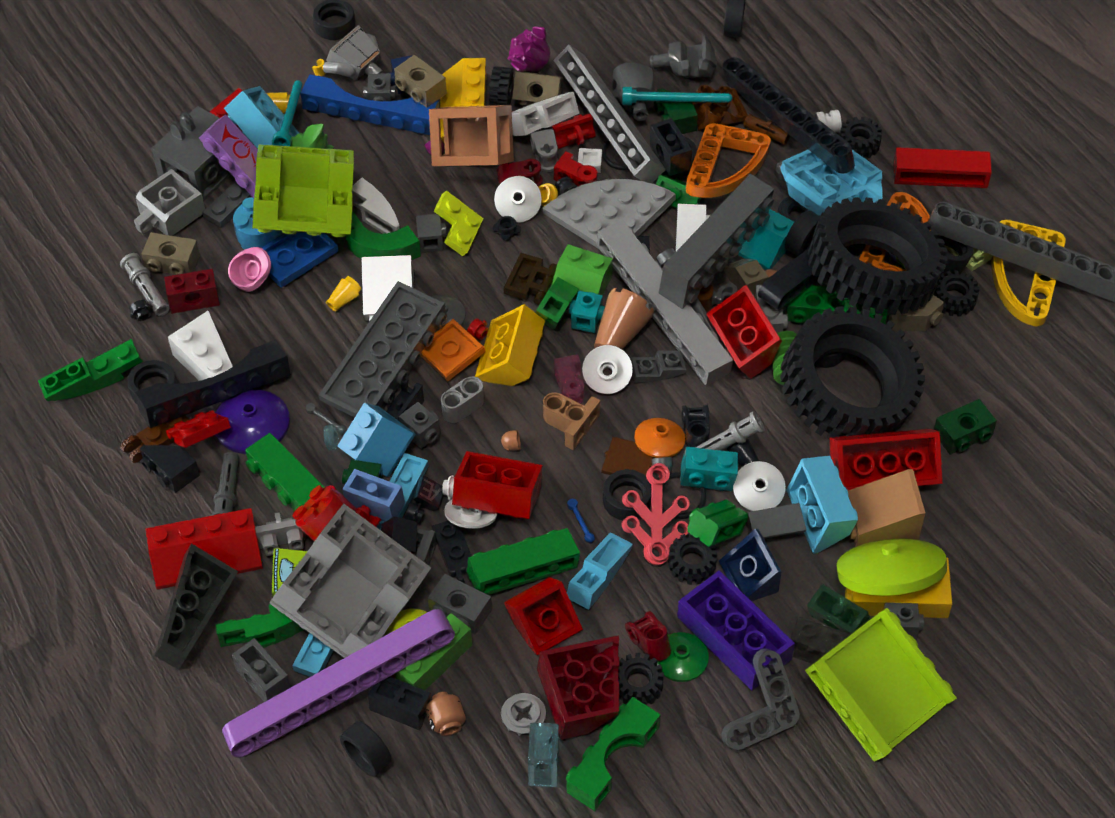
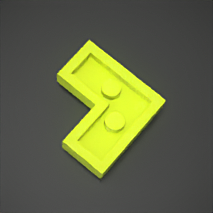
[434,191,484,256]

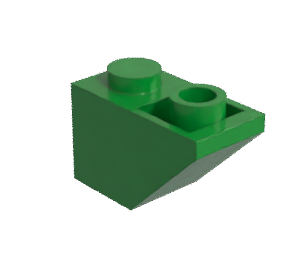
[535,277,579,330]

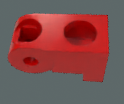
[553,151,597,187]

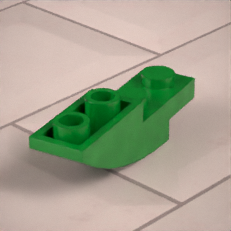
[38,339,143,401]
[216,604,304,648]

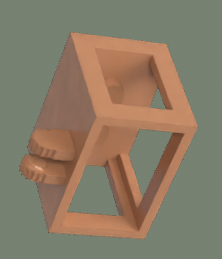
[429,105,514,166]

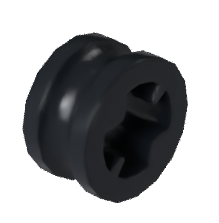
[554,177,577,196]

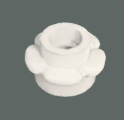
[442,475,454,501]

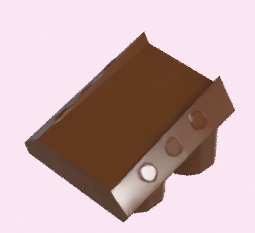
[692,85,748,130]

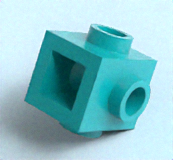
[569,291,605,333]

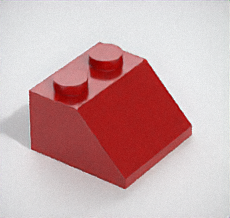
[504,577,583,655]

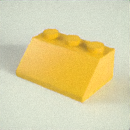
[475,304,545,386]

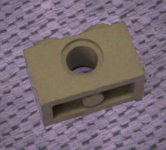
[394,55,447,108]
[512,71,564,105]
[141,232,200,275]

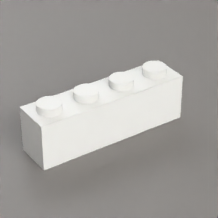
[676,204,710,251]

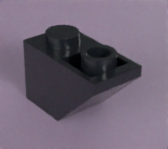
[139,445,200,493]

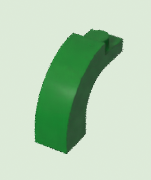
[346,211,421,260]

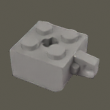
[134,169,205,236]

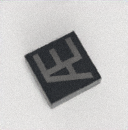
[412,475,443,511]

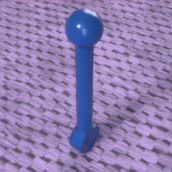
[567,498,595,543]

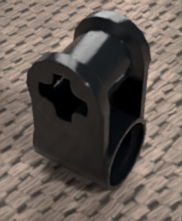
[682,404,710,447]

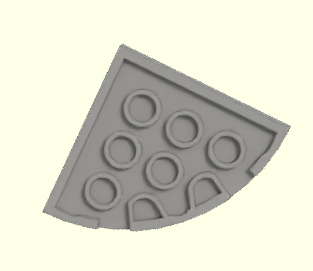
[543,179,676,249]

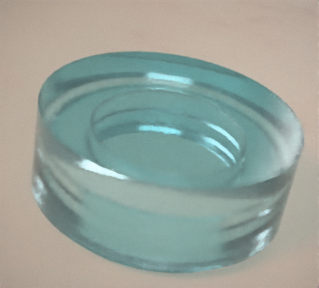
[323,424,339,450]

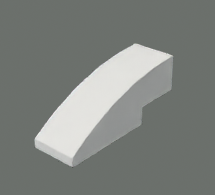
[512,92,579,136]
[352,178,400,234]

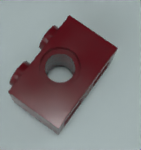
[164,269,220,314]

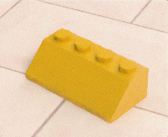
[440,58,487,143]

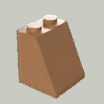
[848,469,925,547]

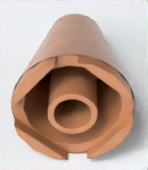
[594,288,654,350]

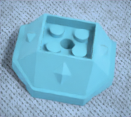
[780,150,883,216]

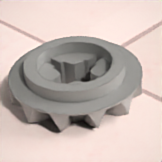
[501,693,546,736]

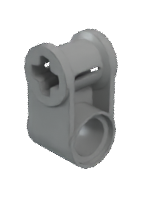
[530,129,558,172]

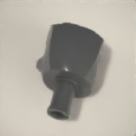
[650,36,717,78]
[612,63,655,121]

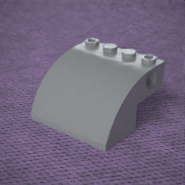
[269,504,431,658]

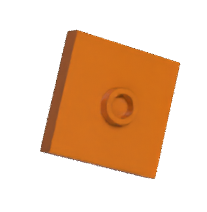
[421,319,486,381]

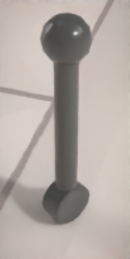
[306,403,347,435]

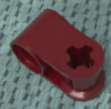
[497,159,543,187]
[625,611,671,661]

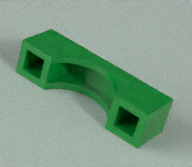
[566,697,661,811]

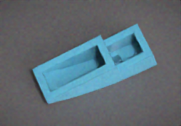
[567,532,633,610]

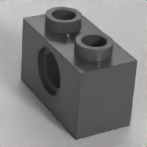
[428,574,492,635]
[232,638,291,702]

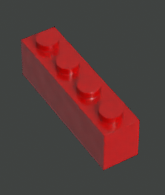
[893,147,992,188]

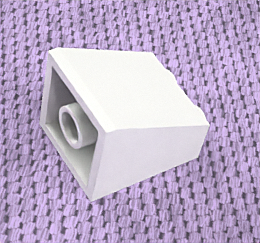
[362,255,414,321]

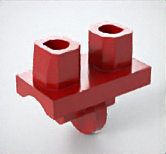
[552,114,596,149]

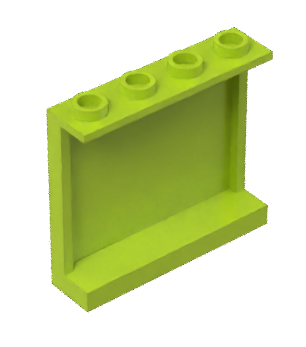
[805,608,957,762]

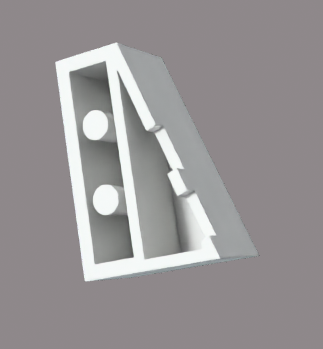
[168,311,233,381]

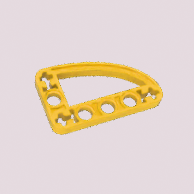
[991,220,1066,326]

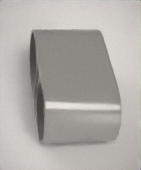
[441,376,484,423]

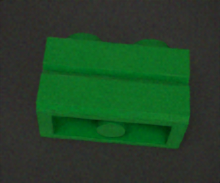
[687,499,748,547]

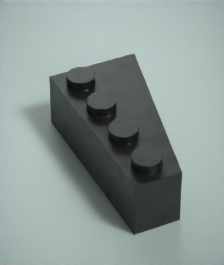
[154,543,238,669]

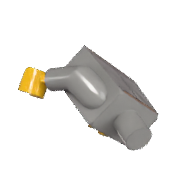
[312,25,383,80]

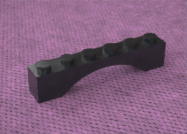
[135,340,291,428]

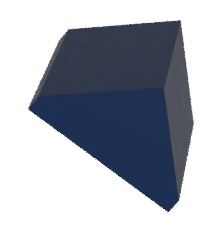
[719,529,782,601]

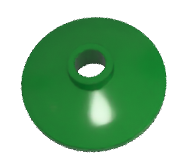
[657,632,709,682]

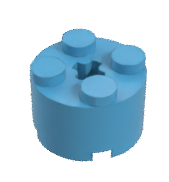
[233,197,284,249]

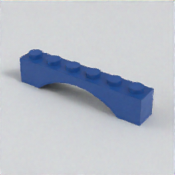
[300,74,439,135]

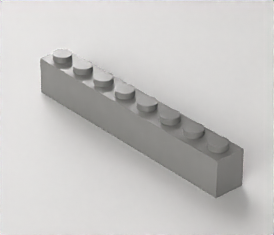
[554,45,666,183]
[596,219,733,386]

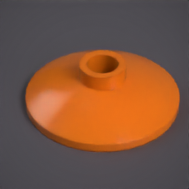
[634,418,686,458]

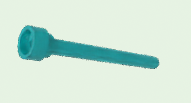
[272,80,303,146]
[622,87,733,105]

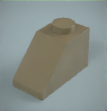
[723,258,768,297]
[888,295,944,331]

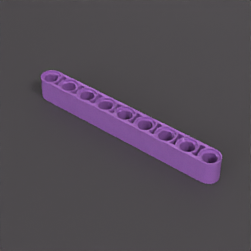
[222,609,455,757]

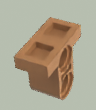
[543,392,600,451]

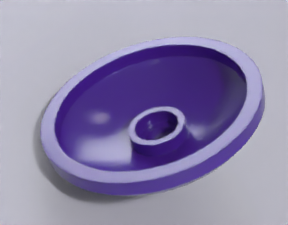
[215,389,290,454]

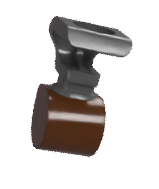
[698,283,737,312]

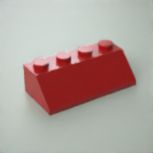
[829,429,943,491]
[145,508,263,590]

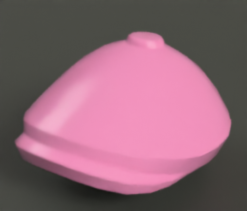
[228,247,271,292]

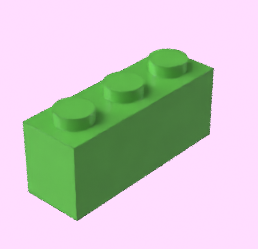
[394,613,472,690]

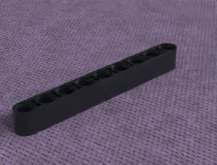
[722,57,855,174]

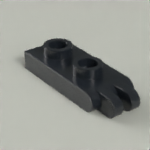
[432,521,472,583]

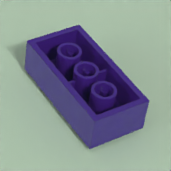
[677,571,795,691]

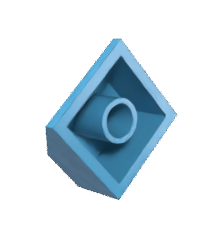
[338,403,416,477]

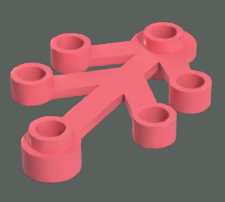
[622,463,690,565]

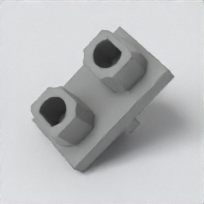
[255,512,307,556]

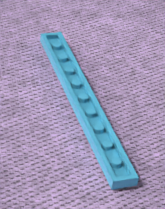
[292,453,429,677]

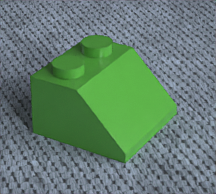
[551,244,613,300]

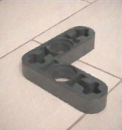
[721,648,800,750]

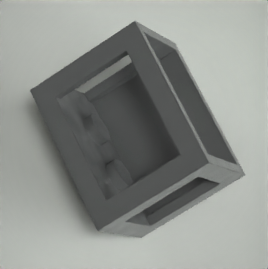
[151,106,232,201]

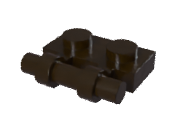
[503,253,557,305]

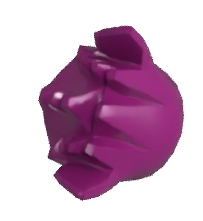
[507,26,550,73]

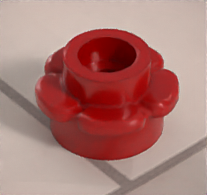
[467,318,489,341]

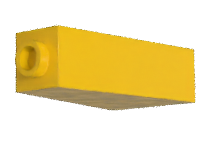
[845,558,952,618]

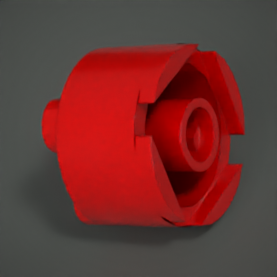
[292,485,357,542]

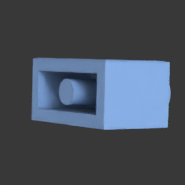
[342,469,405,521]

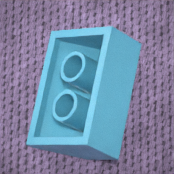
[224,86,299,149]
[786,456,858,554]

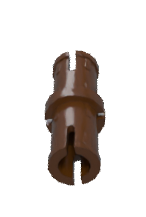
[743,114,790,145]

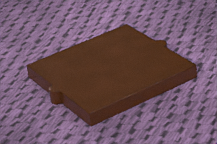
[601,437,653,476]

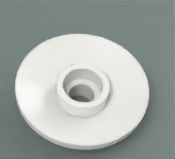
[494,176,542,223]
[582,345,632,394]
[733,461,785,511]
[444,500,497,528]

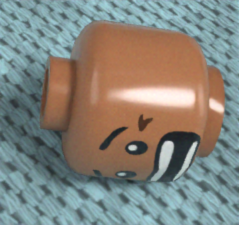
[425,692,466,736]

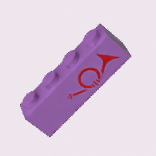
[199,114,258,198]

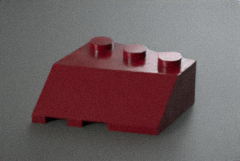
[537,635,619,740]

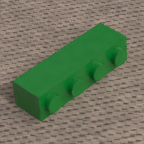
[245,433,324,512]
[467,528,580,595]

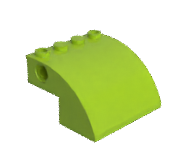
[252,144,354,237]

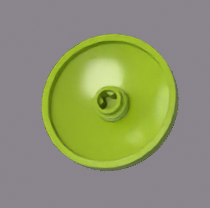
[837,538,947,596]

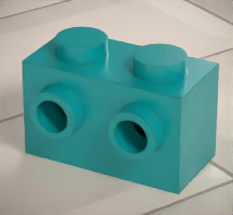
[680,447,738,491]

